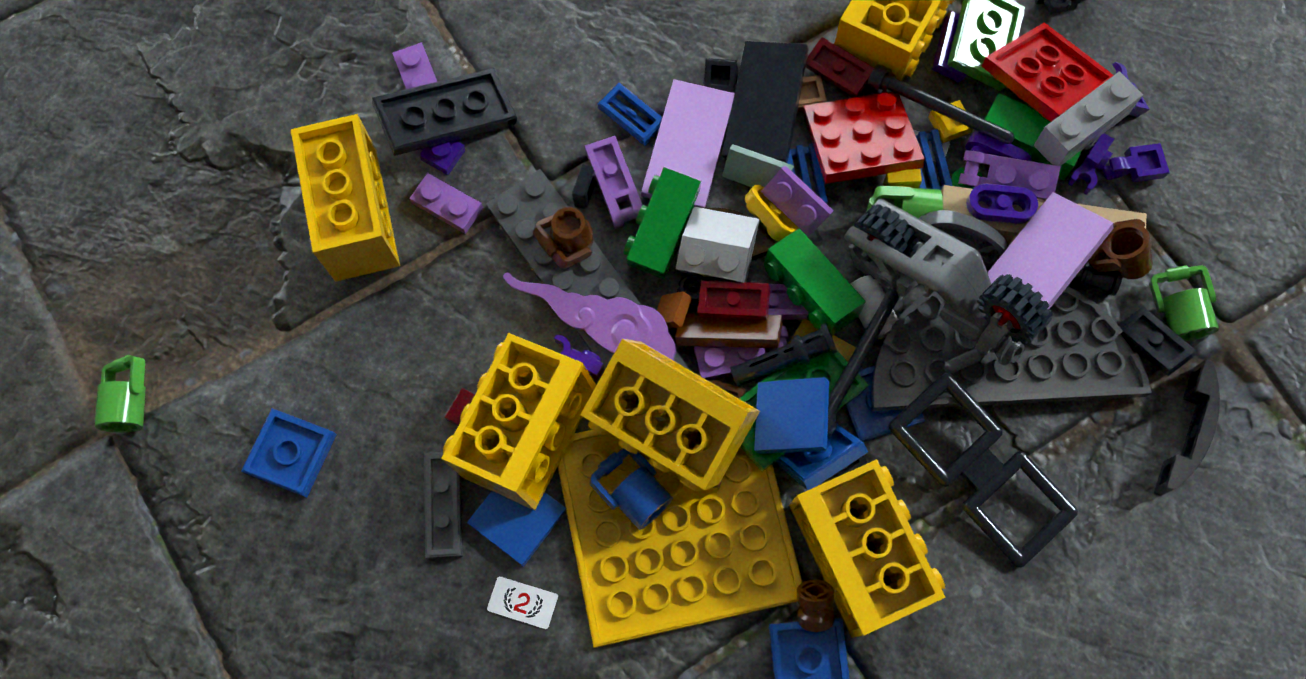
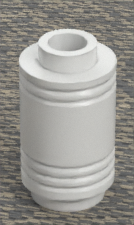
[851,275,898,340]

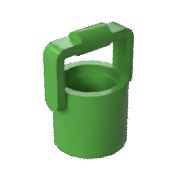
[866,186,943,218]
[1149,265,1219,342]
[95,355,146,433]

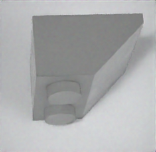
[676,207,760,282]

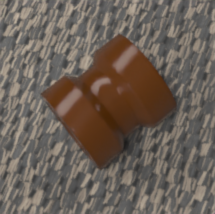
[797,580,834,632]

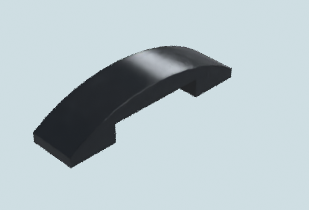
[1154,359,1220,496]

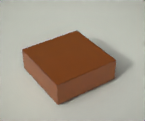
[657,291,692,329]

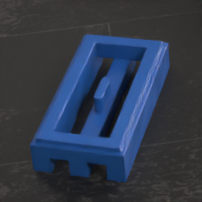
[598,83,663,146]
[915,129,953,190]
[788,143,828,204]

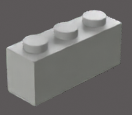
[1034,71,1143,166]

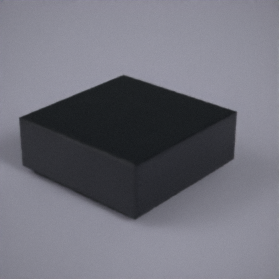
[572,164,596,209]

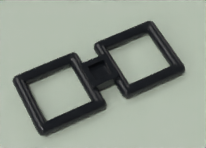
[889,373,1078,567]

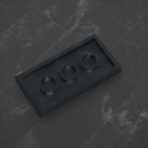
[722,41,809,163]
[372,68,517,156]

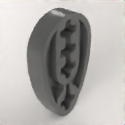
[913,210,1007,267]

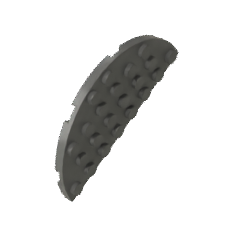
[871,271,1152,411]

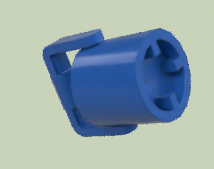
[590,448,673,530]

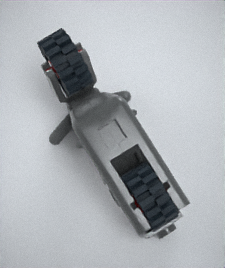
[844,199,1052,374]

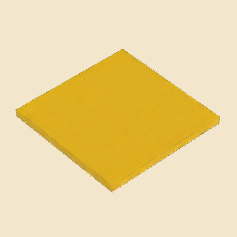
[558,413,802,648]

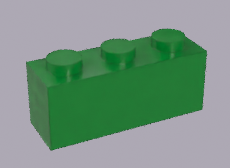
[985,93,1082,180]
[623,167,701,280]
[764,228,866,336]

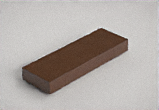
[675,313,783,348]

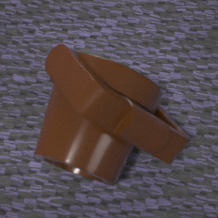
[533,207,594,268]
[1089,219,1153,280]

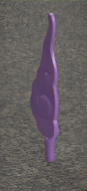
[503,273,676,361]

